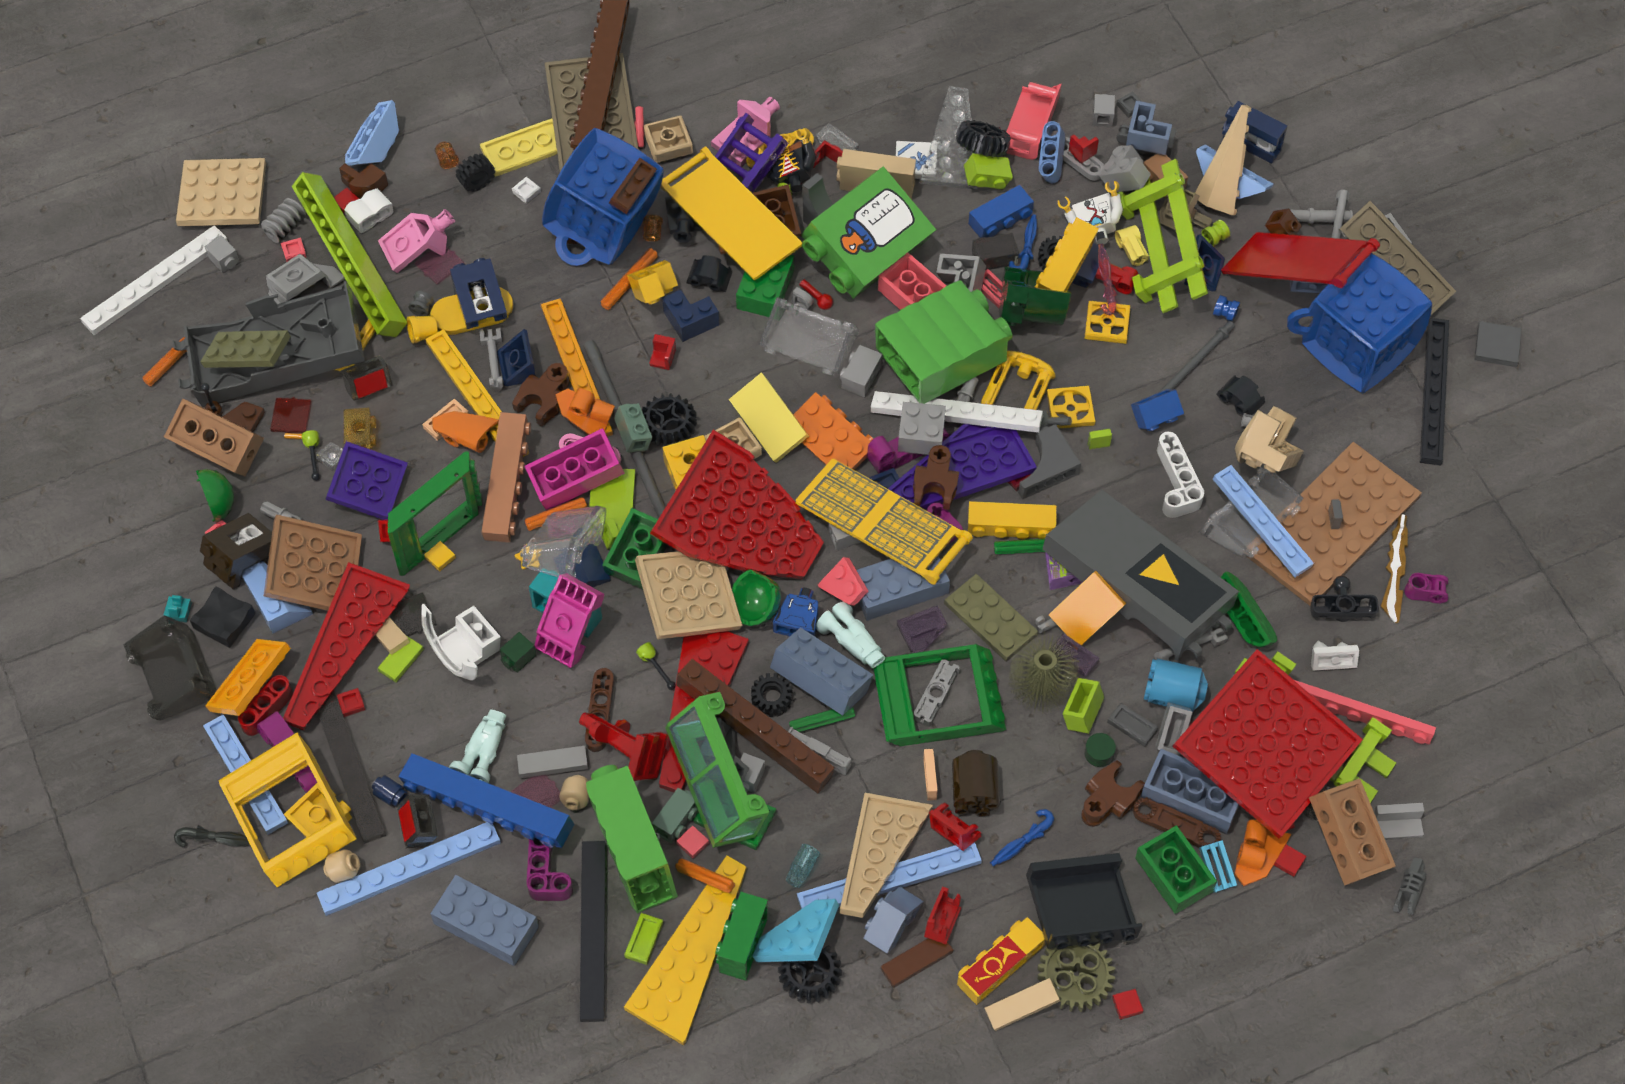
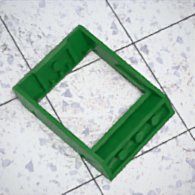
[388,451,483,576]
[873,644,1006,746]

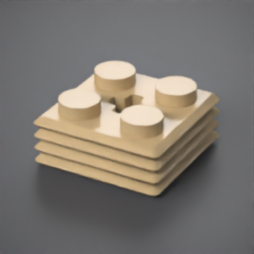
[644,116,693,162]
[704,418,762,459]

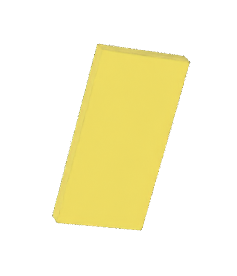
[480,118,557,177]
[729,373,809,463]

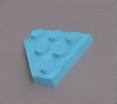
[752,899,839,962]

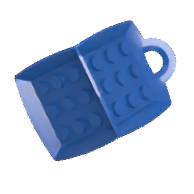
[542,128,664,266]
[1287,253,1432,393]

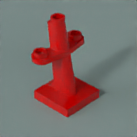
[579,712,668,781]

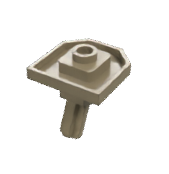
[1159,189,1212,230]

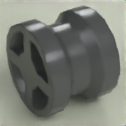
[408,291,434,316]

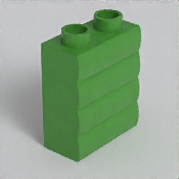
[875,280,1012,404]
[586,765,678,914]

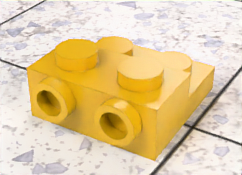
[284,782,352,837]

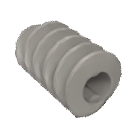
[261,198,306,243]

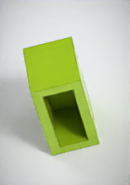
[964,153,1013,189]
[1063,678,1104,734]

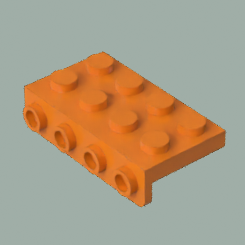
[793,392,873,470]

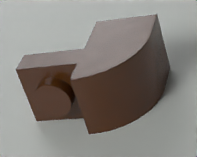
[339,163,388,199]

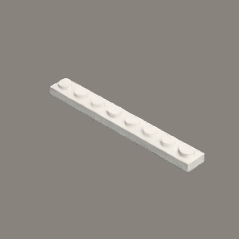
[80,225,228,335]
[871,391,1043,432]

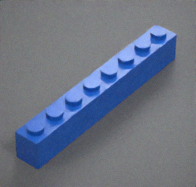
[398,753,575,849]

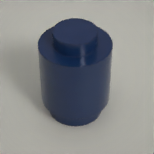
[372,775,407,807]

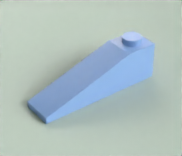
[242,561,313,634]

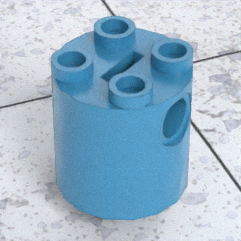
[1144,658,1208,712]

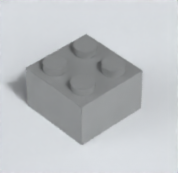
[898,402,946,455]

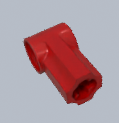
[1095,260,1139,294]

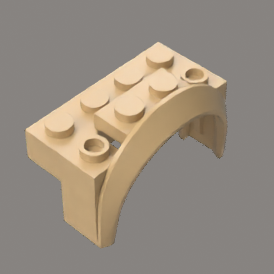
[1235,406,1304,473]

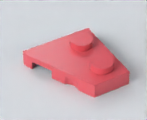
[818,557,869,606]

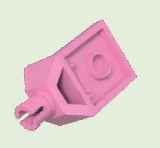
[711,97,780,167]
[378,209,455,273]

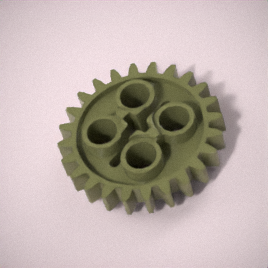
[1037,943,1115,1012]

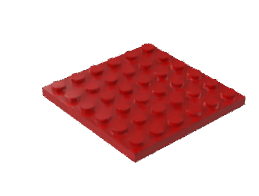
[1172,649,1363,839]

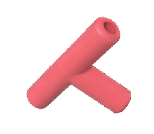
[634,106,644,147]

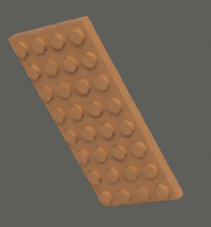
[1244,442,1422,606]

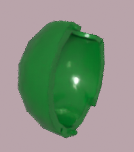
[196,469,234,523]
[732,570,782,626]

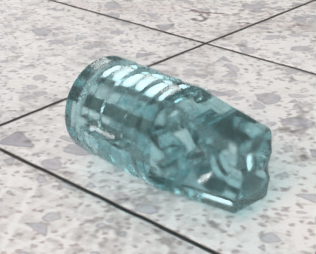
[785,844,820,888]

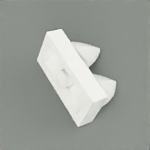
[1311,641,1359,671]

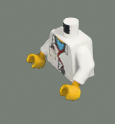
[1058,181,1123,245]

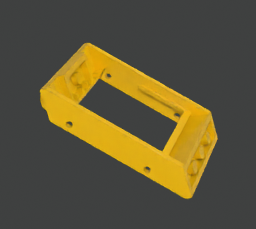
[218,732,357,887]

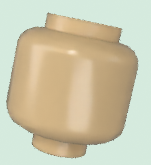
[559,775,589,810]
[323,849,360,883]

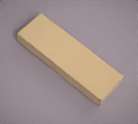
[985,978,1060,1031]

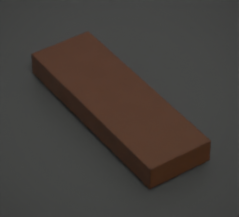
[609,158,657,214]
[880,938,953,988]

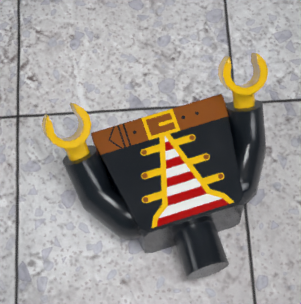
[758,128,816,192]

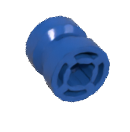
[1213,295,1240,322]

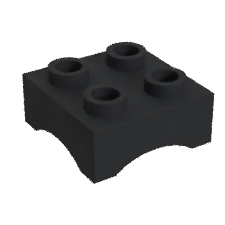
[190,586,255,648]

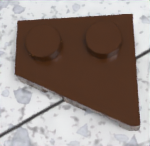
[223,401,265,432]

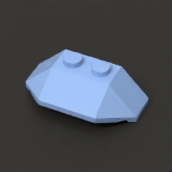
[345,100,399,166]
[1196,144,1273,199]

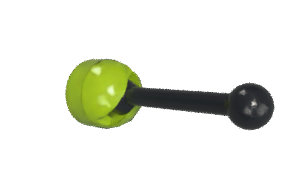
[301,430,320,481]
[636,642,676,690]

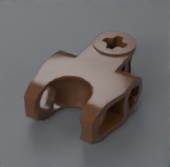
[512,363,569,426]
[913,445,959,510]
[1081,760,1145,827]

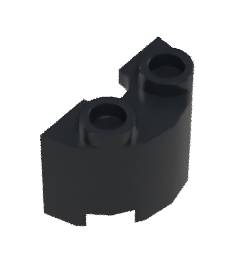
[686,255,733,292]
[1216,375,1265,415]

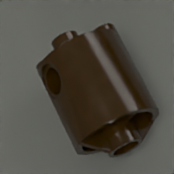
[952,750,1000,817]

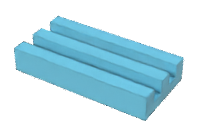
[1199,840,1237,892]

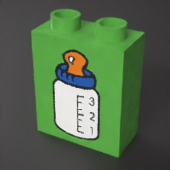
[801,166,936,299]

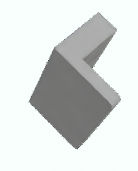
[1374,803,1424,840]

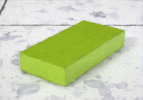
[378,636,424,682]
[624,913,663,965]

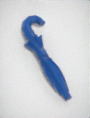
[1009,214,1037,269]
[990,809,1055,867]

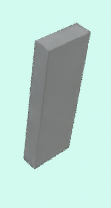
[517,746,588,778]

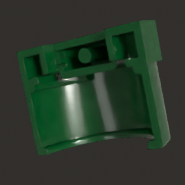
[999,266,1071,326]

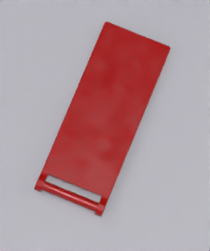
[1221,232,1380,288]

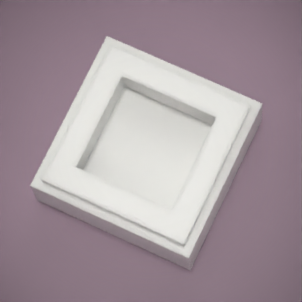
[512,177,541,204]

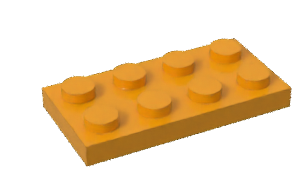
[205,639,291,716]

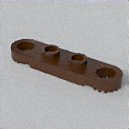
[1133,797,1221,851]

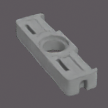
[913,660,959,727]
[788,727,852,775]

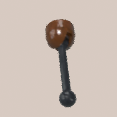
[201,383,223,416]

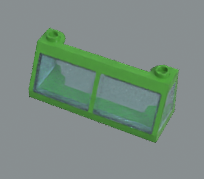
[665,692,769,848]

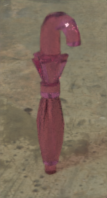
[1098,243,1118,316]

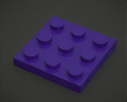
[325,441,408,519]

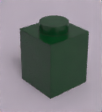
[500,632,537,673]

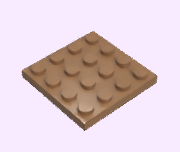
[263,514,362,610]

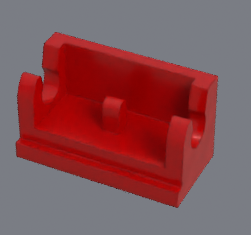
[929,803,981,851]
[924,886,961,944]

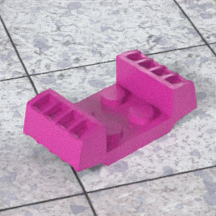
[534,573,604,668]

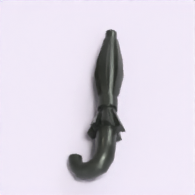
[174,825,251,848]

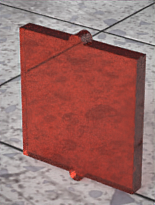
[270,397,311,433]

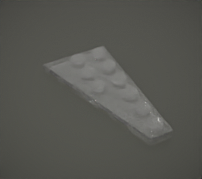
[919,86,978,190]

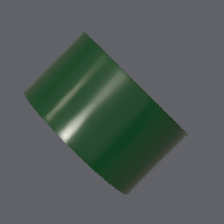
[1084,733,1116,767]

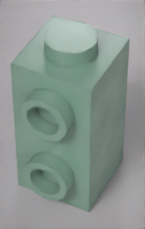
[614,403,652,453]
[652,788,699,844]

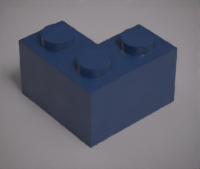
[662,289,719,342]

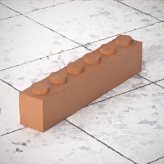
[482,412,531,542]

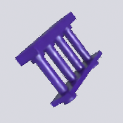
[715,113,789,193]

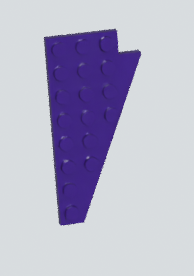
[888,424,1037,510]

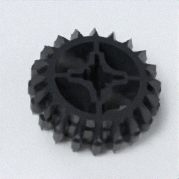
[956,120,1011,157]
[642,393,697,447]
[778,945,842,1004]

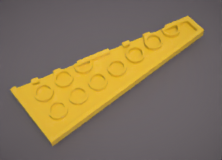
[624,855,746,1046]

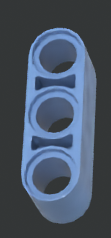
[1039,121,1065,184]

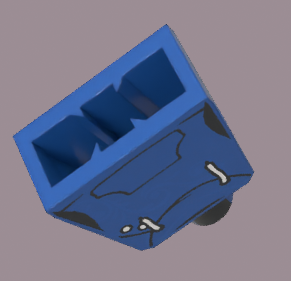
[773,587,818,636]

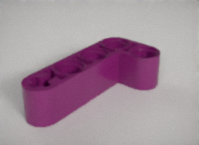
[867,428,949,474]
[257,711,328,793]
[527,838,573,901]

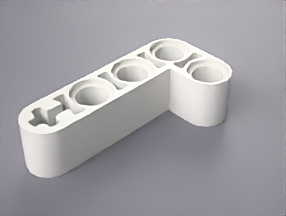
[1157,432,1204,518]

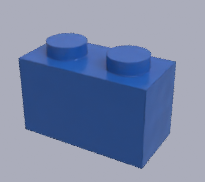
[1131,389,1184,431]

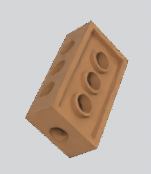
[164,399,264,476]
[1309,778,1396,886]

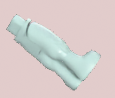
[816,602,885,668]
[449,709,506,783]

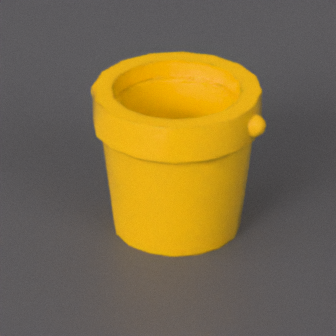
[407,315,438,343]

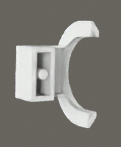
[422,604,501,680]

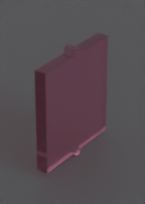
[415,247,464,285]
[511,775,560,808]

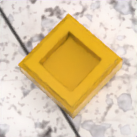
[424,541,456,572]

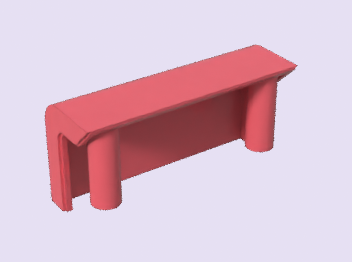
[1006,82,1062,160]

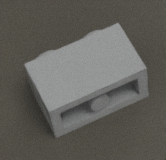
[840,345,883,397]

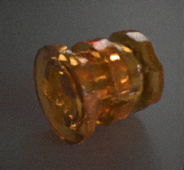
[435,142,459,169]
[643,215,663,242]

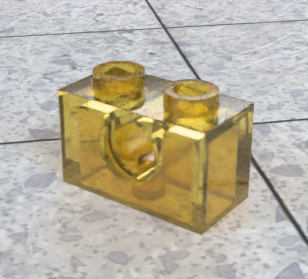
[344,407,377,450]

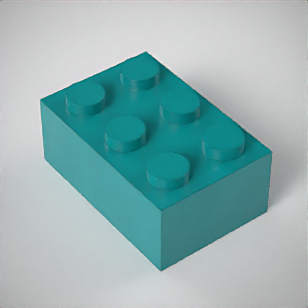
[529,567,602,638]

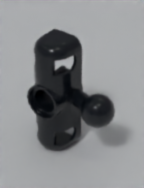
[1310,575,1379,622]

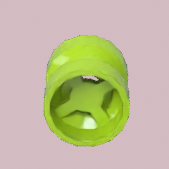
[1201,220,1230,247]

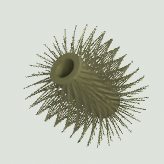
[1008,631,1080,714]

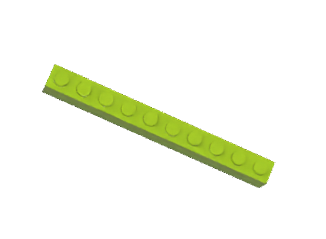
[292,172,407,337]

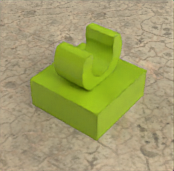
[600,518,623,550]

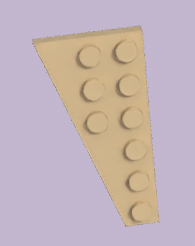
[840,793,933,918]

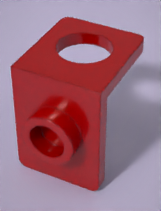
[813,140,843,168]

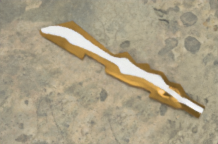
[1380,514,1408,623]

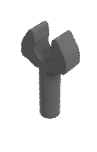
[1040,410,1072,429]

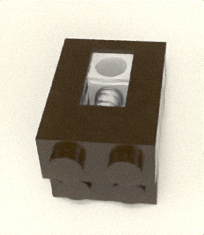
[200,513,272,589]

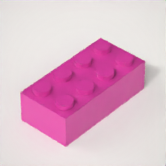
[525,428,625,511]

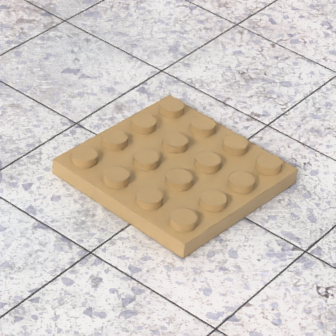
[176,158,266,226]
[635,551,742,640]

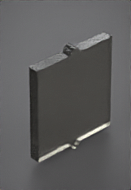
[392,592,437,637]

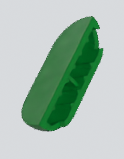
[1221,572,1277,647]

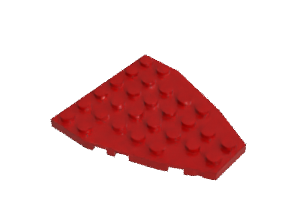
[650,430,824,579]

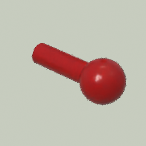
[799,279,833,310]

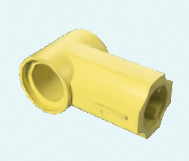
[1115,225,1149,267]

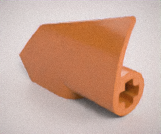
[555,388,615,435]
[432,411,499,453]
[1234,820,1291,886]

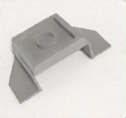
[266,254,345,304]

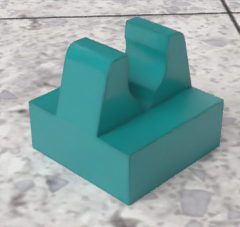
[163,595,192,623]

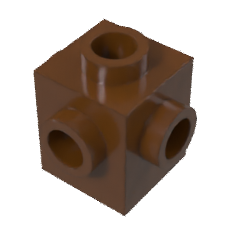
[1265,208,1302,235]

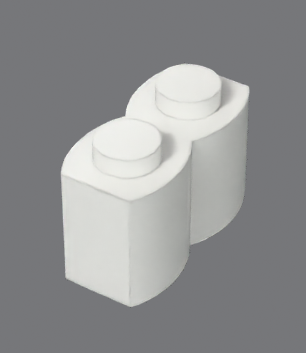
[344,188,393,233]

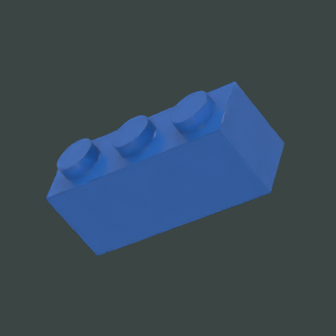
[968,185,1034,241]

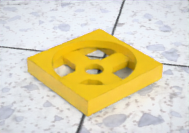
[1084,301,1130,344]
[1047,386,1095,428]

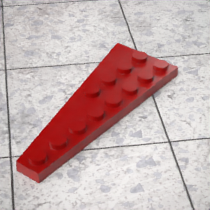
[283,562,410,730]
[659,631,749,793]

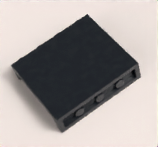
[1026,853,1143,949]

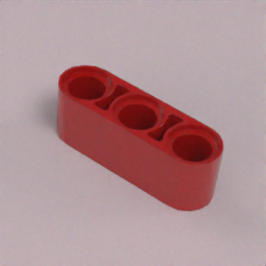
[238,675,293,736]

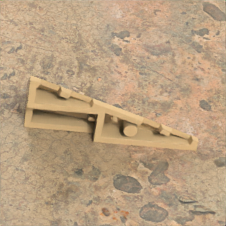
[1195,105,1252,215]

